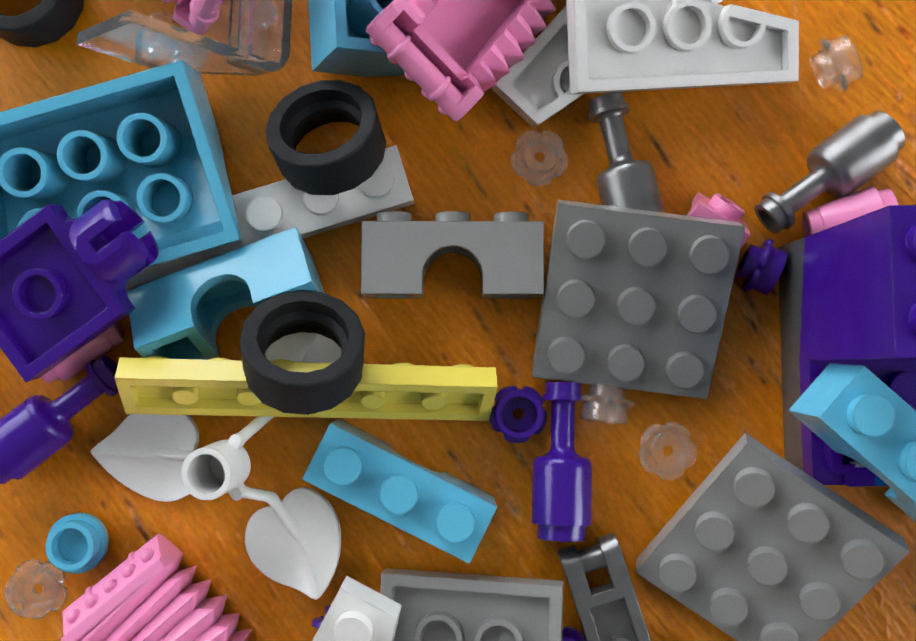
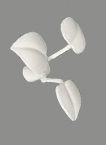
[91,332,342,600]

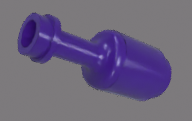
[0,355,119,484]
[532,382,592,542]

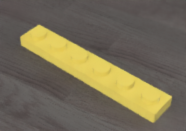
[115,356,498,421]

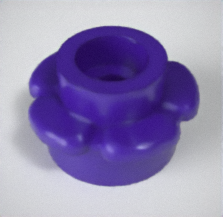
[735,239,788,295]
[489,385,547,443]

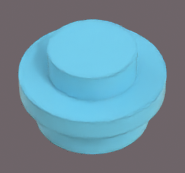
[45,512,109,574]

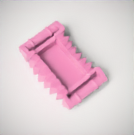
[365,0,556,122]
[61,534,252,641]

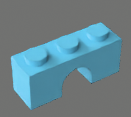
[126,227,324,360]
[788,363,916,522]
[302,419,497,564]

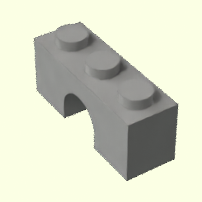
[361,211,544,299]

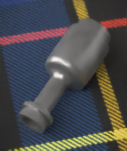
[588,92,665,213]
[754,111,905,233]

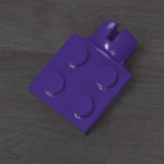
[0,199,159,382]

